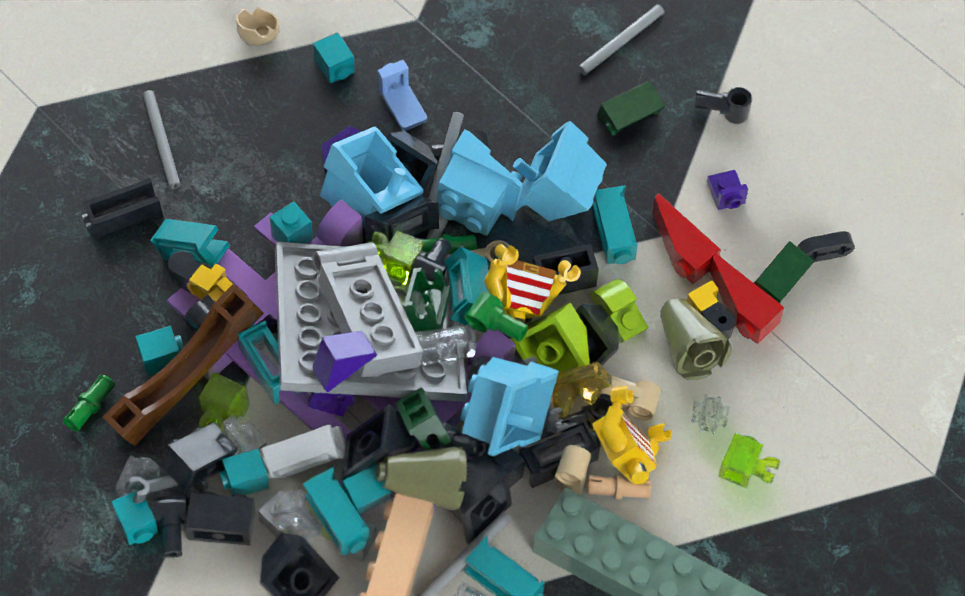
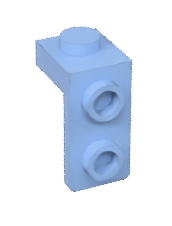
[378,60,427,131]

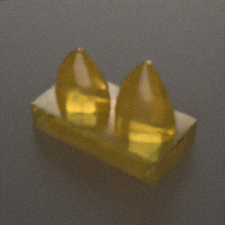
[552,362,612,418]

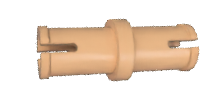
[587,475,651,499]

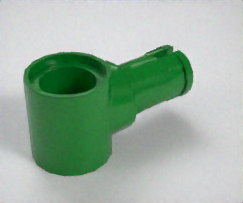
[464,292,528,342]

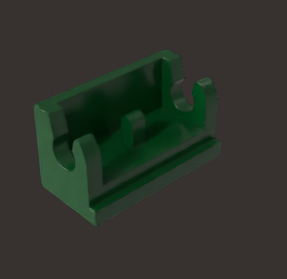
[596,81,665,136]
[754,241,815,304]
[404,267,451,332]
[395,387,452,450]

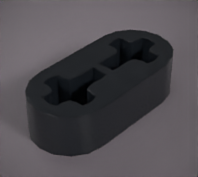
[797,231,855,262]

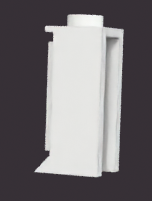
[262,425,346,479]

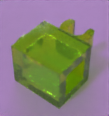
[368,230,425,285]
[199,372,250,431]
[718,433,781,488]

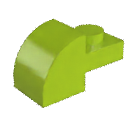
[589,279,649,343]

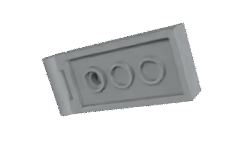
[313,242,423,378]

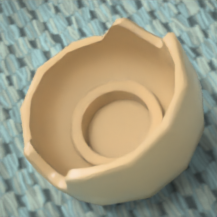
[236,7,280,46]

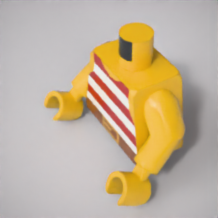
[484,245,581,323]
[592,386,672,484]

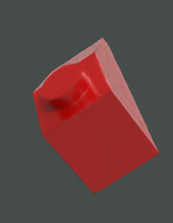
[652,194,721,284]
[710,254,784,345]

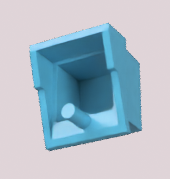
[513,121,607,221]
[320,127,424,228]
[436,129,523,236]
[461,357,559,456]

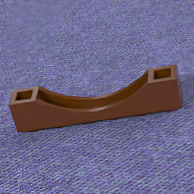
[103,283,264,446]

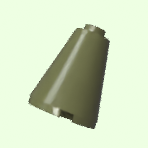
[660,298,732,380]
[376,447,467,510]

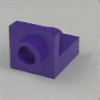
[707,170,748,210]
[308,392,357,417]

